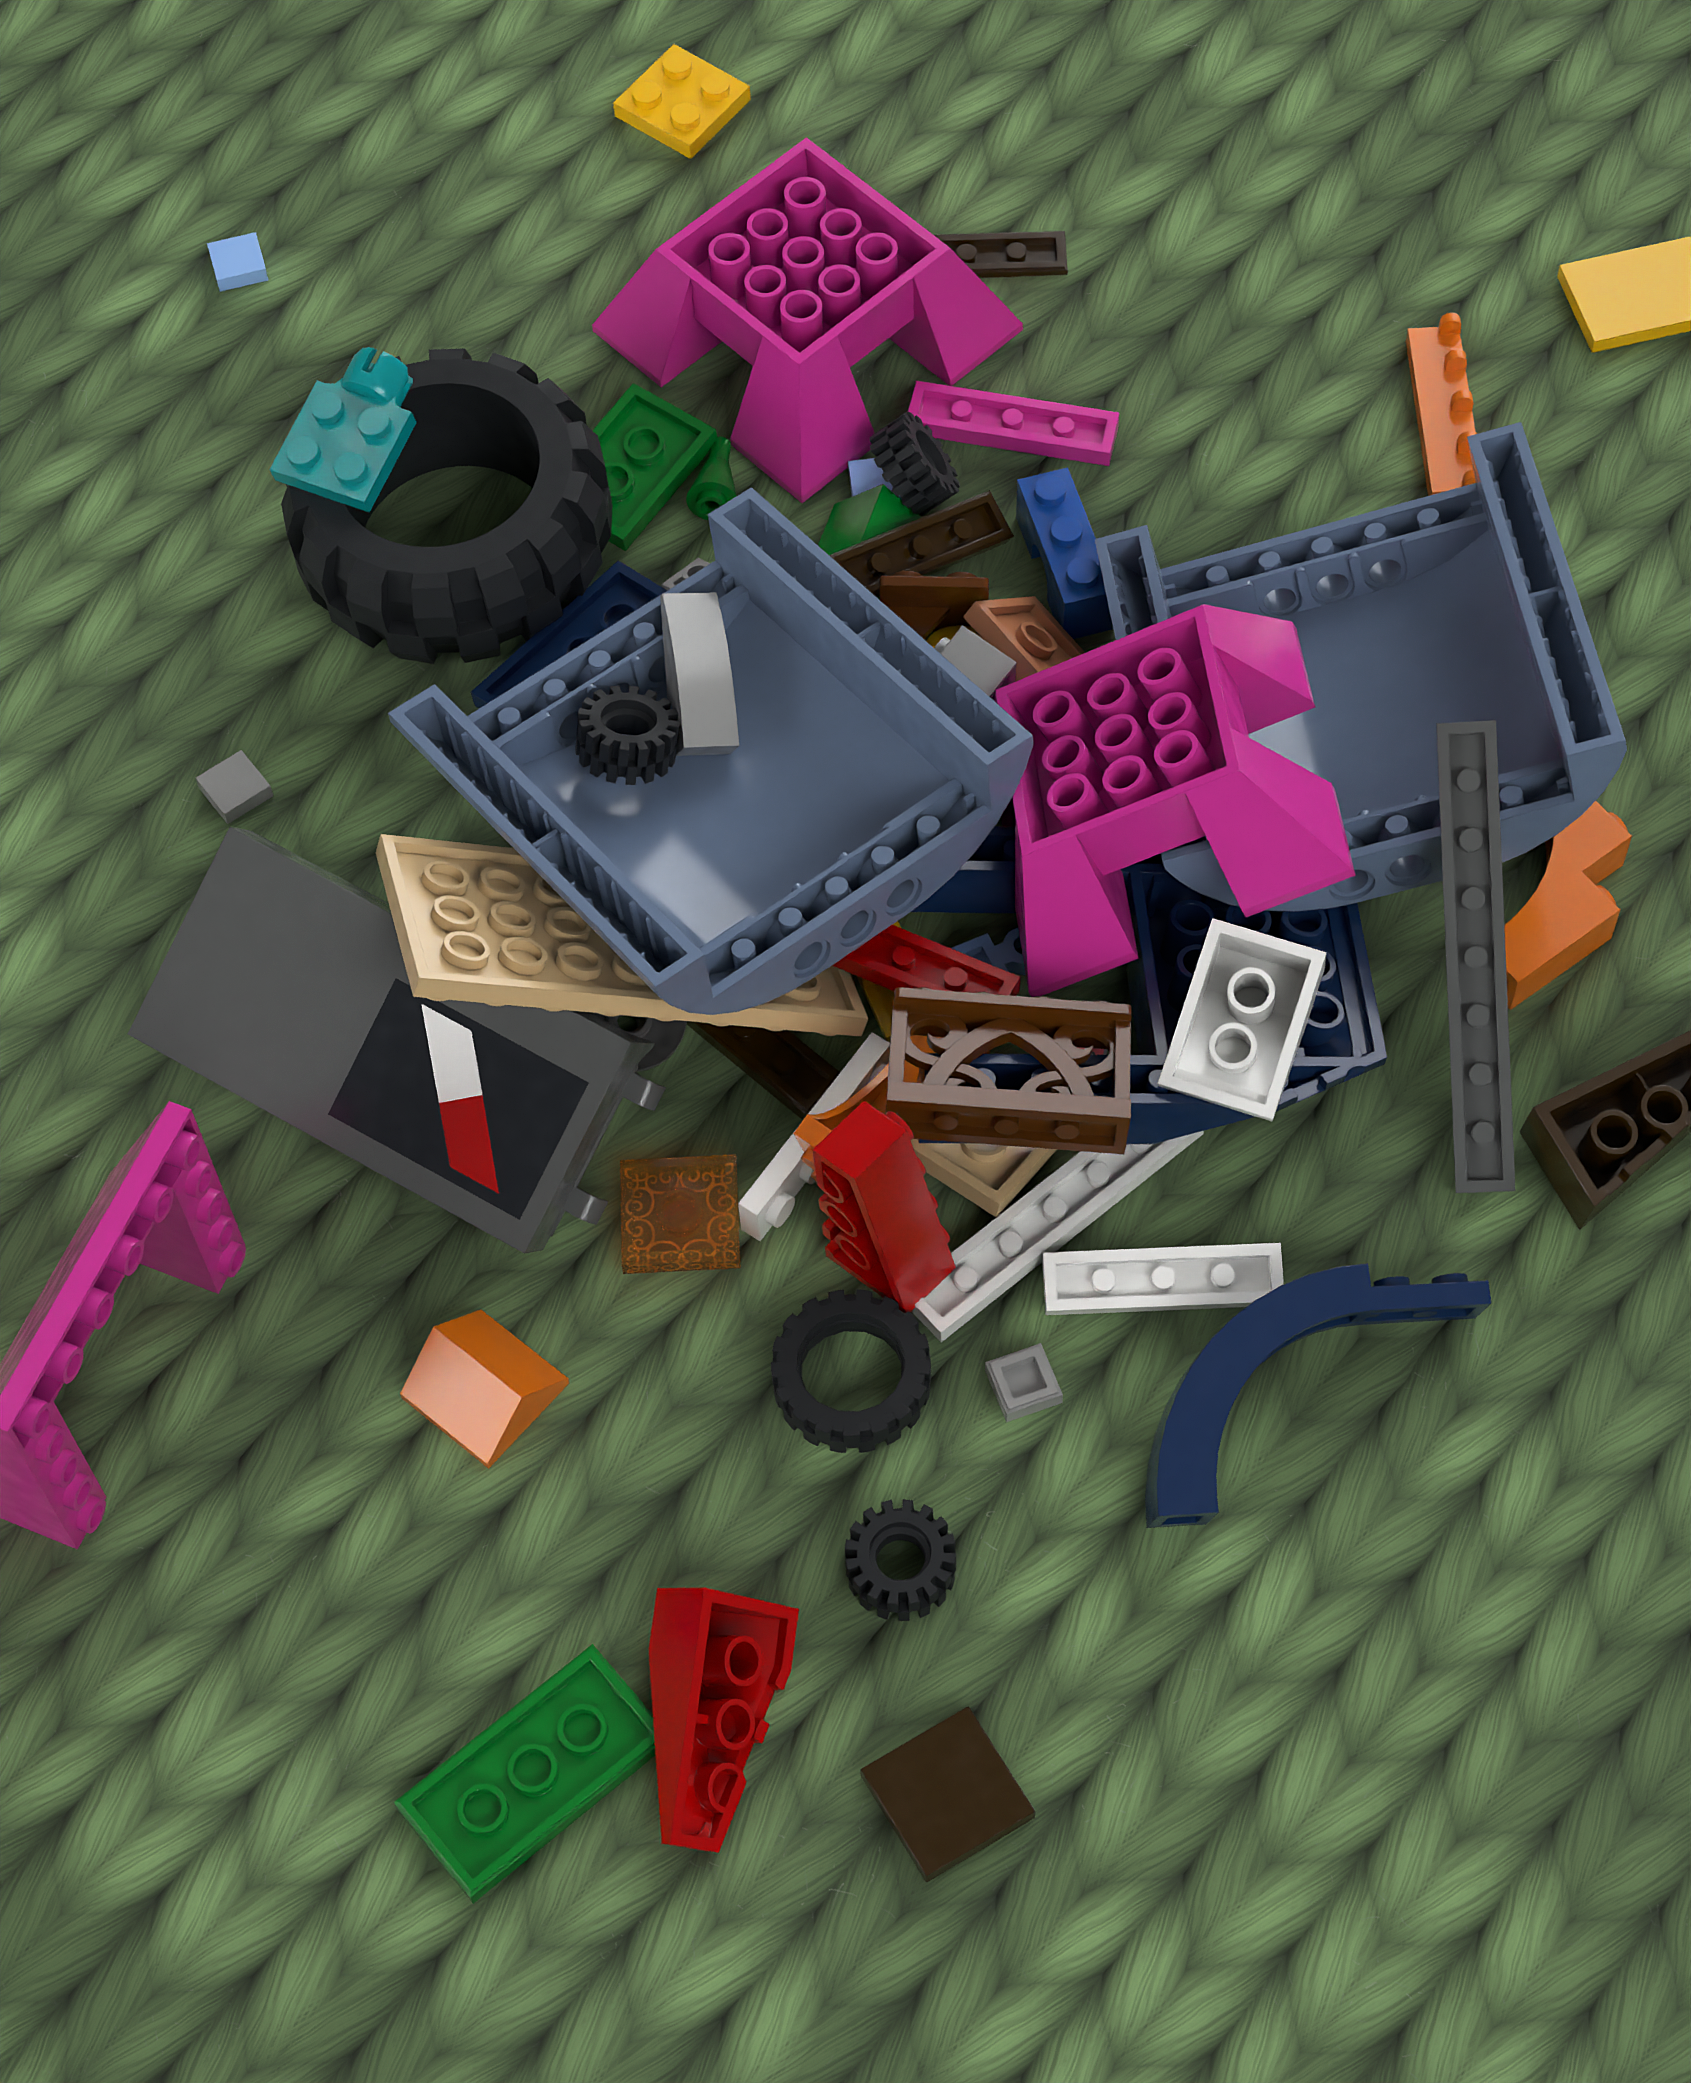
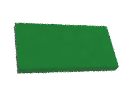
[394,1644,656,1904]

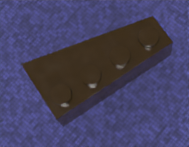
[1519,1030,1691,1230]

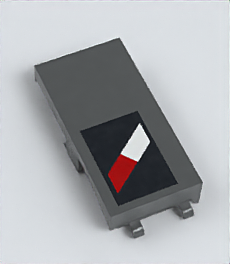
[128,827,666,1254]

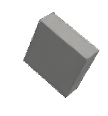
[196,750,273,824]
[985,1343,1063,1422]

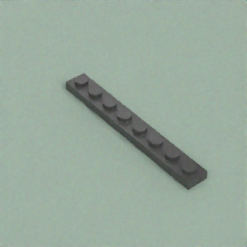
[1436,720,1515,1193]

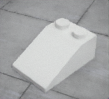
[1158,918,1326,1121]

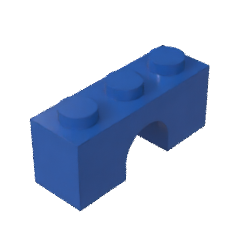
[1016,467,1113,639]

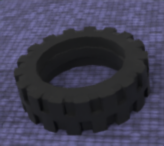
[771,1289,931,1453]

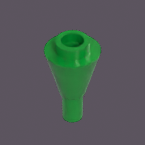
[686,437,737,520]

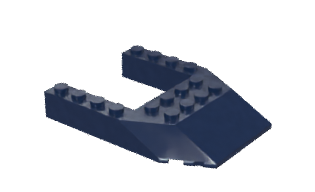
[911,826,1387,1144]

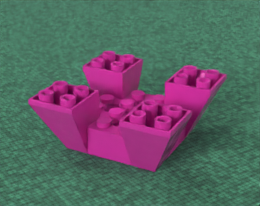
[592,137,1023,503]
[994,604,1356,997]

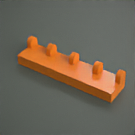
[1406,313,1478,496]

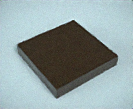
[860,1706,1035,1883]

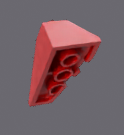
[648,1587,799,1853]

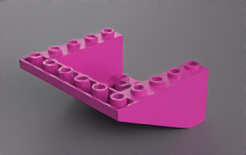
[0,1101,246,1550]

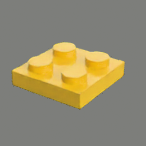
[613,44,751,159]

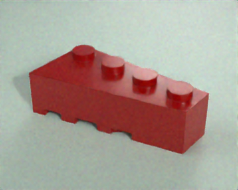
[812,1101,956,1314]

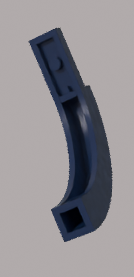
[1145,1263,1492,1528]

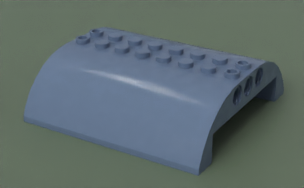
[1095,422,1627,911]
[388,487,1034,1015]

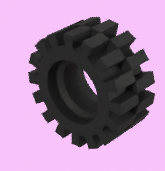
[869,412,960,516]
[575,686,680,785]
[845,1499,956,1621]

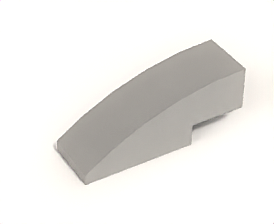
[660,592,739,756]

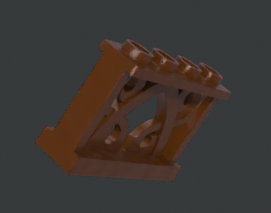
[885,987,1132,1154]

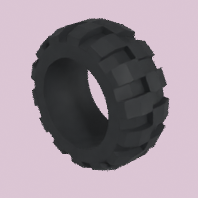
[281,348,613,664]

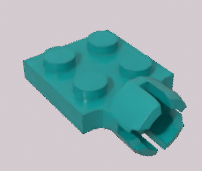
[269,347,416,513]

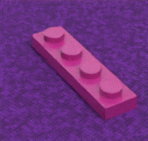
[908,380,1119,466]

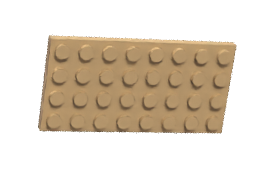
[375,834,868,1037]

